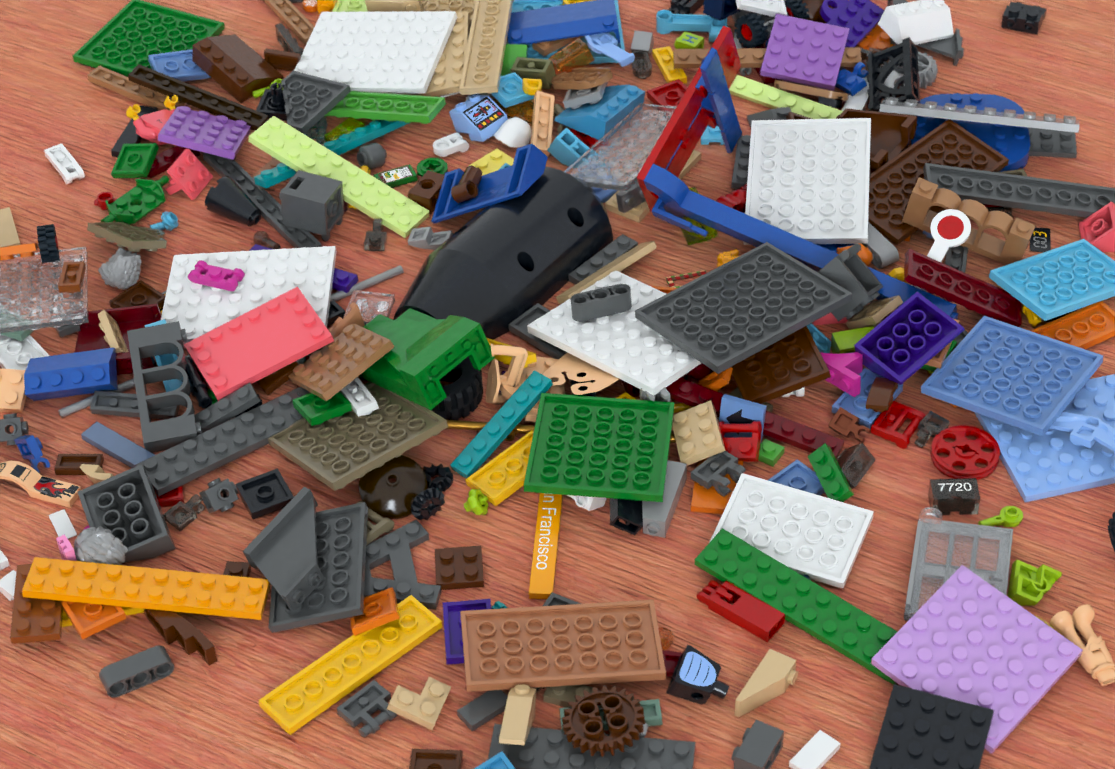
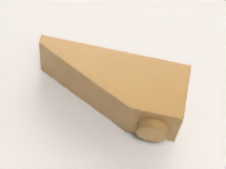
[365,0,422,12]
[735,649,798,717]
[499,684,536,745]

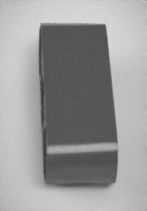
[570,284,632,322]
[99,646,174,697]

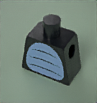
[666,645,729,705]

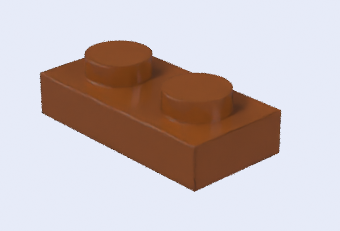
[58,261,86,293]

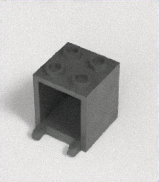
[279,170,344,241]
[818,243,883,321]

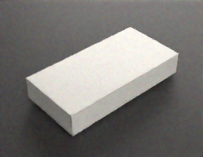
[789,730,840,769]

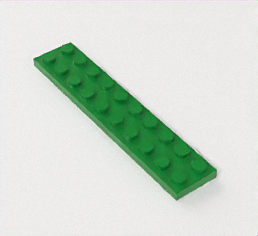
[694,528,897,685]

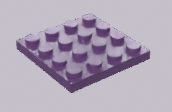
[760,14,849,91]
[158,106,251,160]

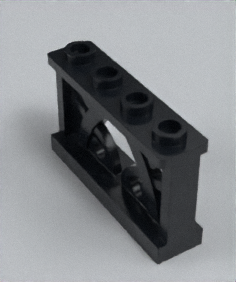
[866,37,920,113]

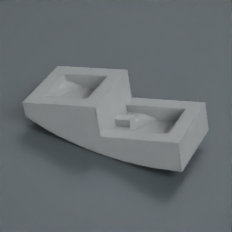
[407,226,453,250]

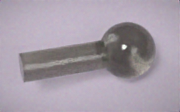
[253,231,280,249]

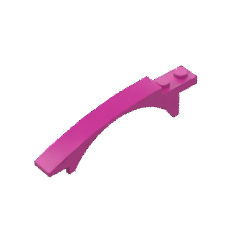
[820,352,863,397]

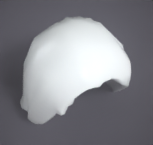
[494,117,532,148]

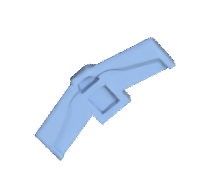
[584,32,635,67]
[1050,411,1115,452]

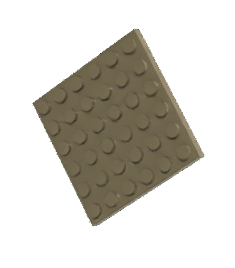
[268,382,448,491]

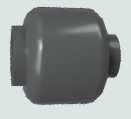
[357,143,387,170]

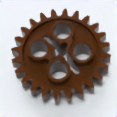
[562,685,645,757]

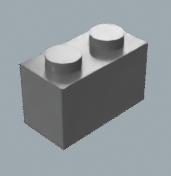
[731,720,784,769]

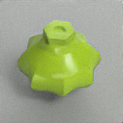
[464,489,489,515]

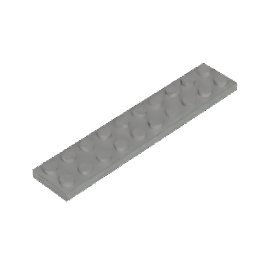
[879,97,1080,133]

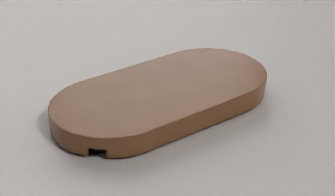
[551,67,613,90]
[774,80,849,101]

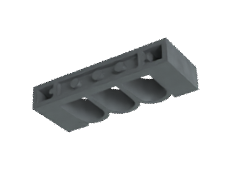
[127,321,202,453]

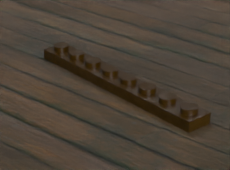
[128,64,269,131]

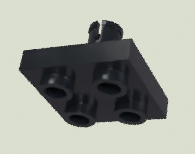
[256,83,287,121]

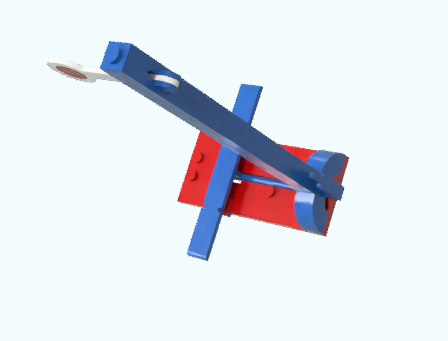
[636,26,971,319]

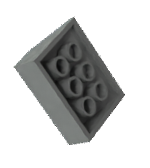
[78,464,176,562]

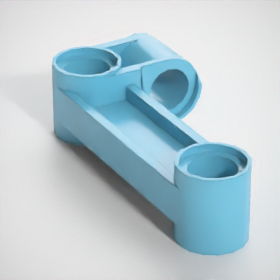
[656,10,728,42]

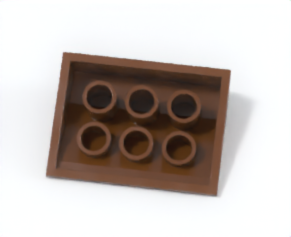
[192,34,284,103]

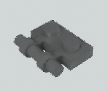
[337,680,397,738]

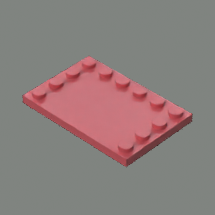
[184,287,334,401]

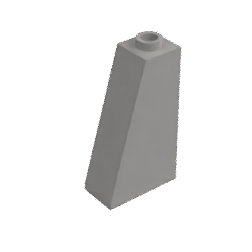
[642,460,687,538]

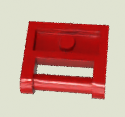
[870,401,927,449]
[718,421,762,462]

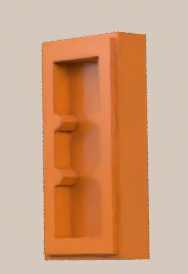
[696,367,733,392]

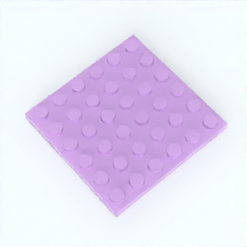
[871,565,1083,754]

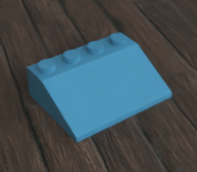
[554,85,645,142]

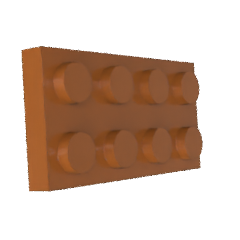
[10,564,63,644]

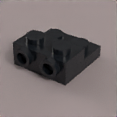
[1001,2,1047,35]

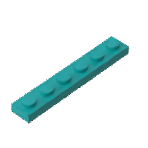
[450,370,553,478]

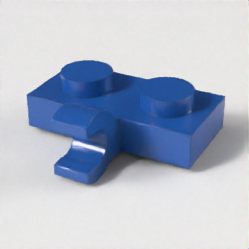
[835,62,869,96]
[14,435,50,473]

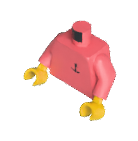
[126,95,178,146]

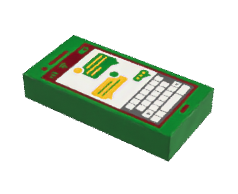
[374,164,417,188]

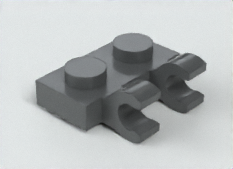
[691,451,746,496]

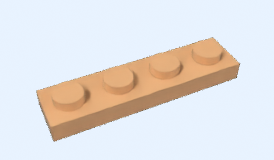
[530,91,555,156]

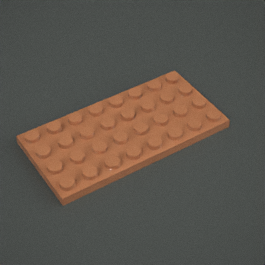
[460,600,666,692]

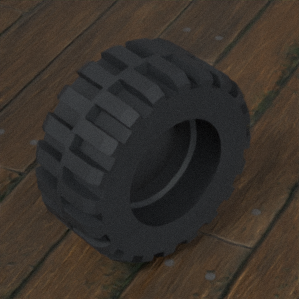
[431,357,483,421]

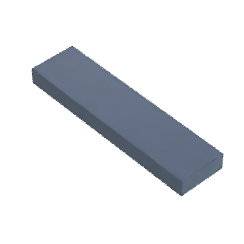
[81,422,155,468]

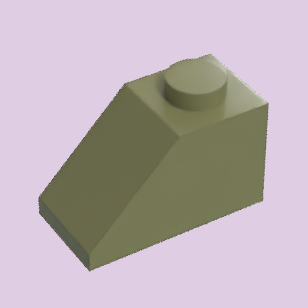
[511,57,556,89]

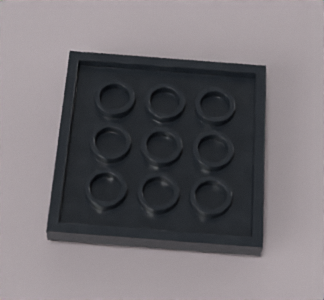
[869,684,994,769]

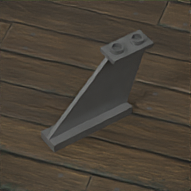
[243,487,325,612]

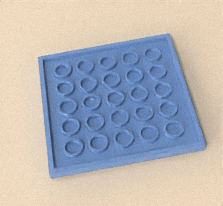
[921,316,1103,437]

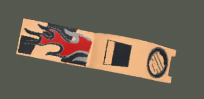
[0,460,81,508]

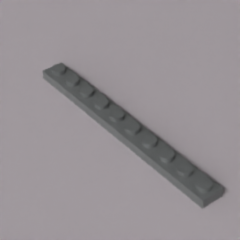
[203,152,322,248]

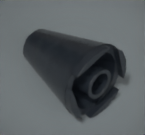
[205,176,261,226]

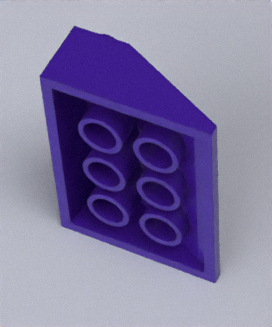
[854,292,965,385]

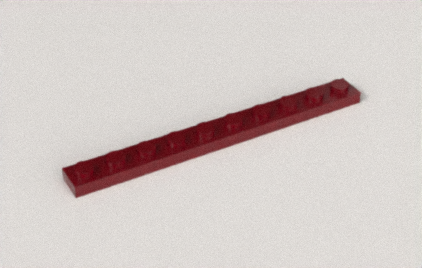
[666,378,844,460]

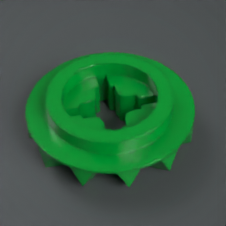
[417,158,448,177]

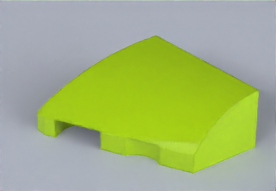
[1008,559,1062,606]

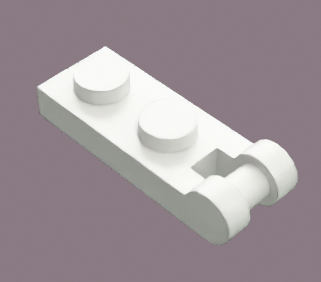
[44,143,85,185]

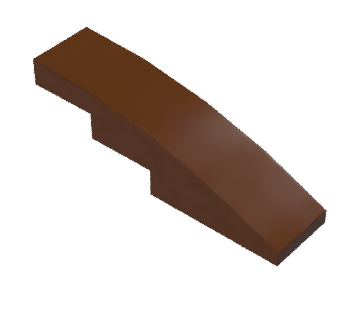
[144,609,217,666]

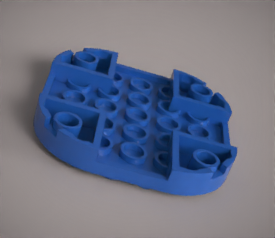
[910,93,1030,172]

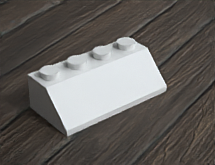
[878,0,954,45]

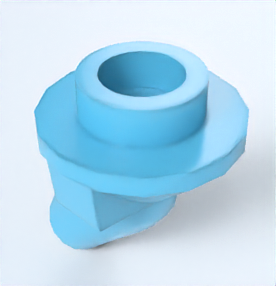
[150,211,178,231]

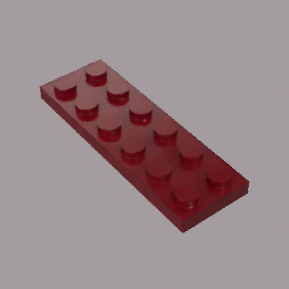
[904,249,1022,327]

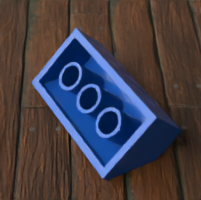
[24,347,118,401]

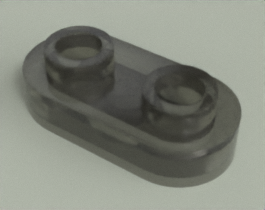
[631,50,652,79]

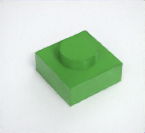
[758,439,785,467]

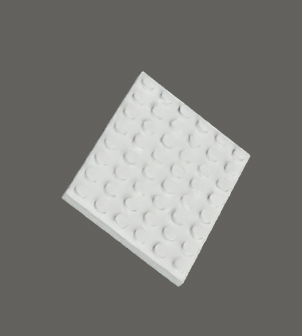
[294,11,457,94]
[744,118,871,245]
[161,246,336,344]
[527,271,701,396]

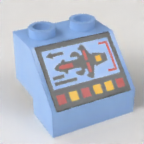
[449,94,508,142]

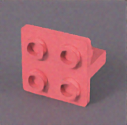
[165,148,213,200]

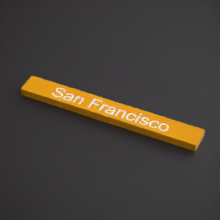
[529,493,563,599]

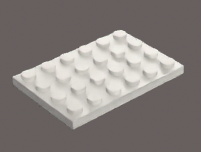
[709,473,874,589]

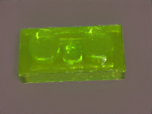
[324,117,365,142]

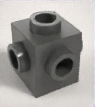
[0,413,29,446]
[199,478,239,513]

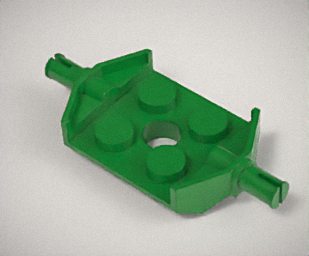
[101,175,169,225]

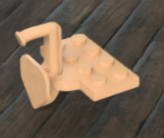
[485,344,566,422]

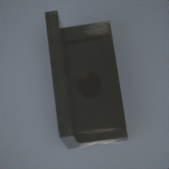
[836,443,876,489]

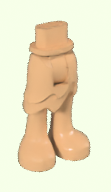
[1050,604,1115,686]

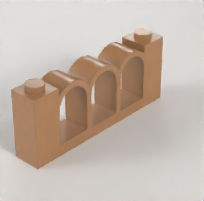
[902,177,1036,265]

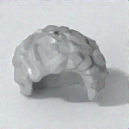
[98,247,142,290]
[73,526,128,565]

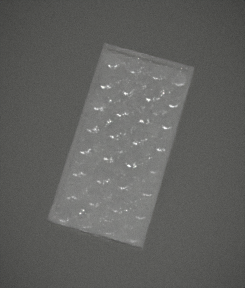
[564,103,676,192]

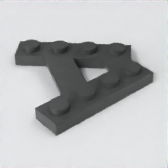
[364,520,441,610]

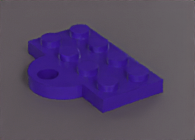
[820,0,884,47]

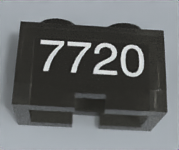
[928,478,980,516]

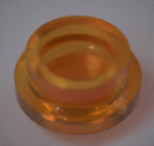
[658,627,673,650]

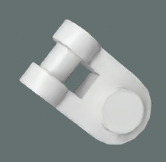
[433,133,469,157]

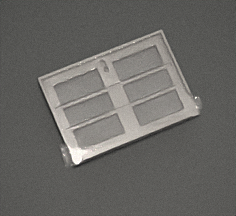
[904,507,1013,621]

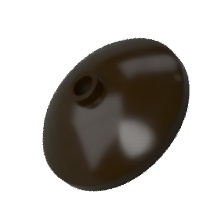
[359,455,427,519]

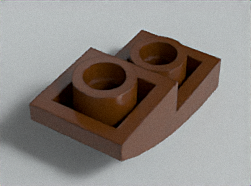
[866,377,898,412]

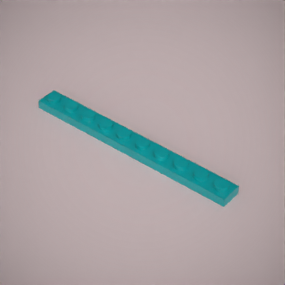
[254,120,411,189]

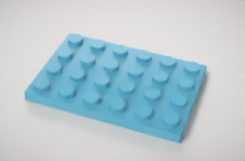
[989,239,1115,321]

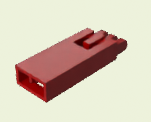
[697,580,785,642]

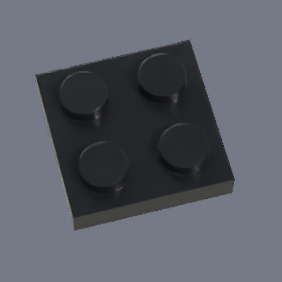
[235,468,294,519]

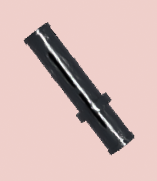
[185,357,212,408]

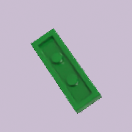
[807,443,854,502]

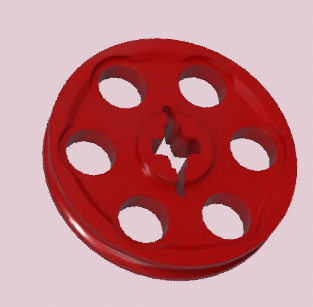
[930,425,1000,481]

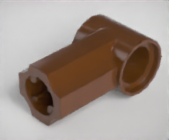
[451,165,483,203]

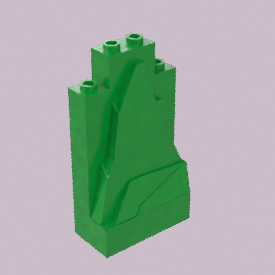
[359,308,495,410]

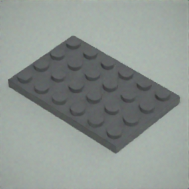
[268,502,368,633]

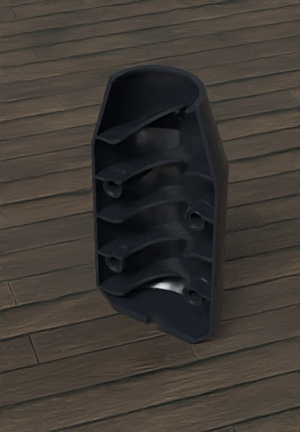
[393,167,613,340]

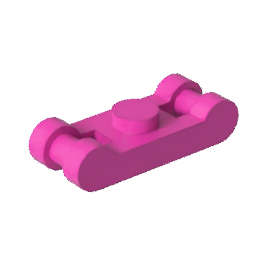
[188,260,245,291]

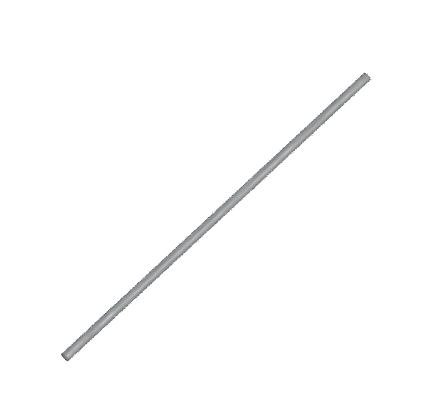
[58,265,404,418]

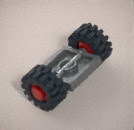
[734,0,809,48]

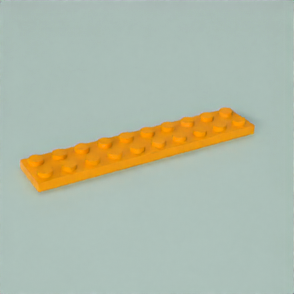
[22,557,270,620]

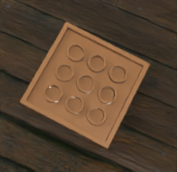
[288,323,394,401]

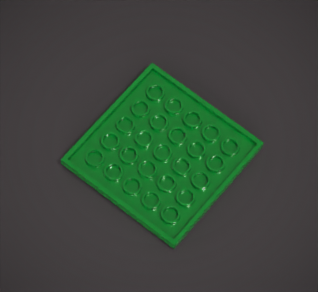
[73,0,225,77]
[524,393,674,502]

